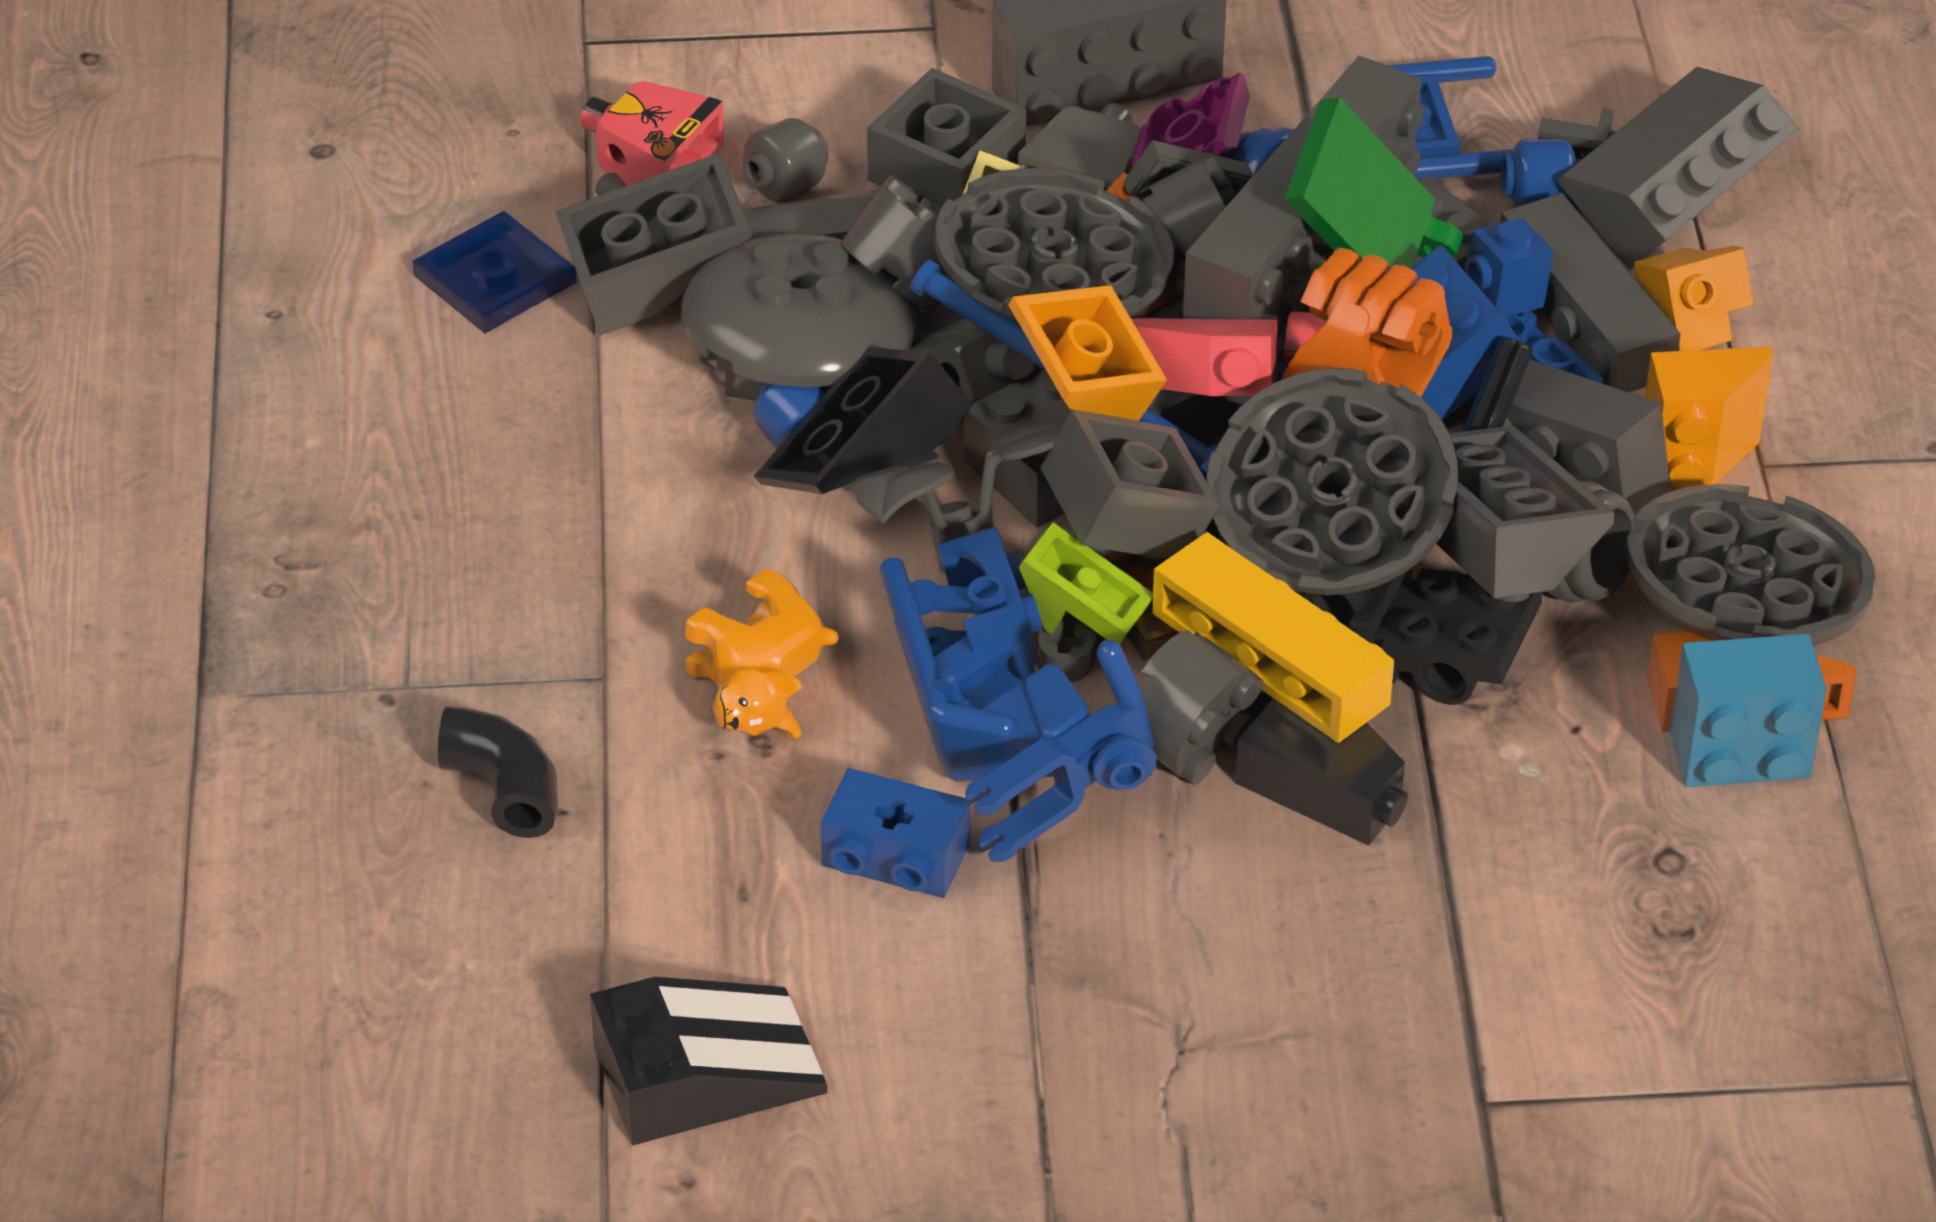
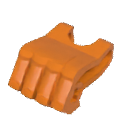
[1281,248,1452,397]

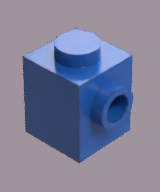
[1465,218,1554,317]

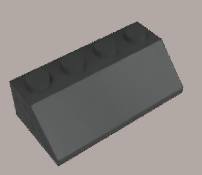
[1557,67,1799,269]
[1436,425,1614,602]

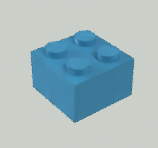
[1670,634,1827,787]

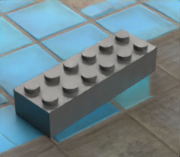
[1183,56,1424,334]

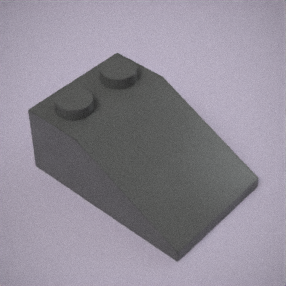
[555,153,752,336]

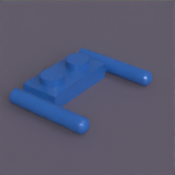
[1386,56,1512,181]

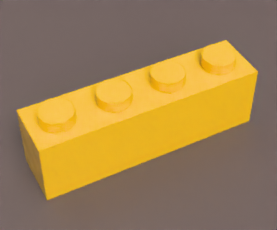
[1152,532,1394,743]

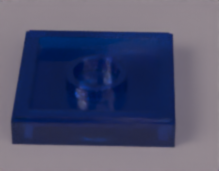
[412,211,577,334]

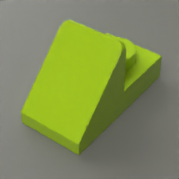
[1019,522,1153,645]

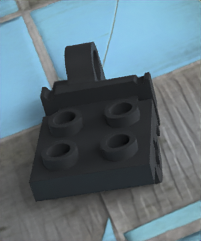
[1303,568,1542,705]

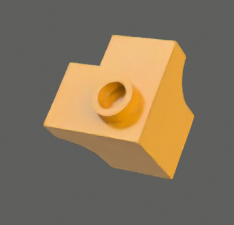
[1634,245,1754,351]

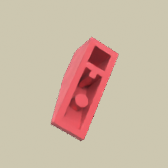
[1131,318,1278,396]

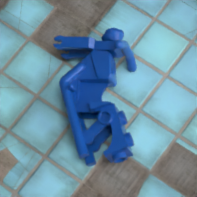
[880,527,1157,862]

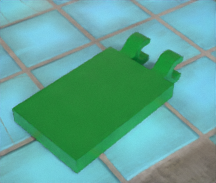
[1284,97,1463,269]

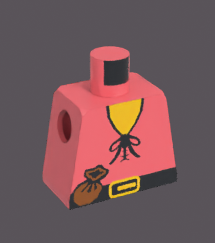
[581,81,724,185]

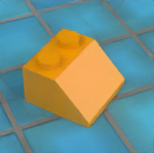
[1008,285,1167,421]
[1645,346,1773,490]

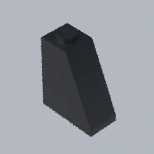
[1235,698,1408,846]

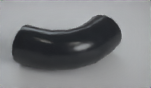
[438,706,558,838]

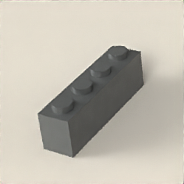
[1500,193,1681,392]

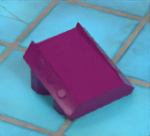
[1131,73,1250,168]

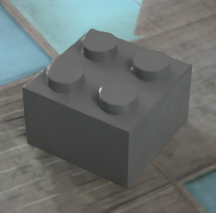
[867,68,1026,208]
[1040,409,1220,560]

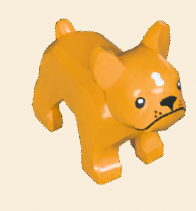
[685,568,839,741]

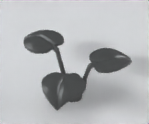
[842,419,1066,573]

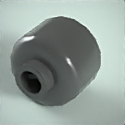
[742,118,829,200]

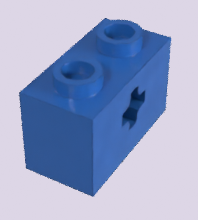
[821,768,970,898]

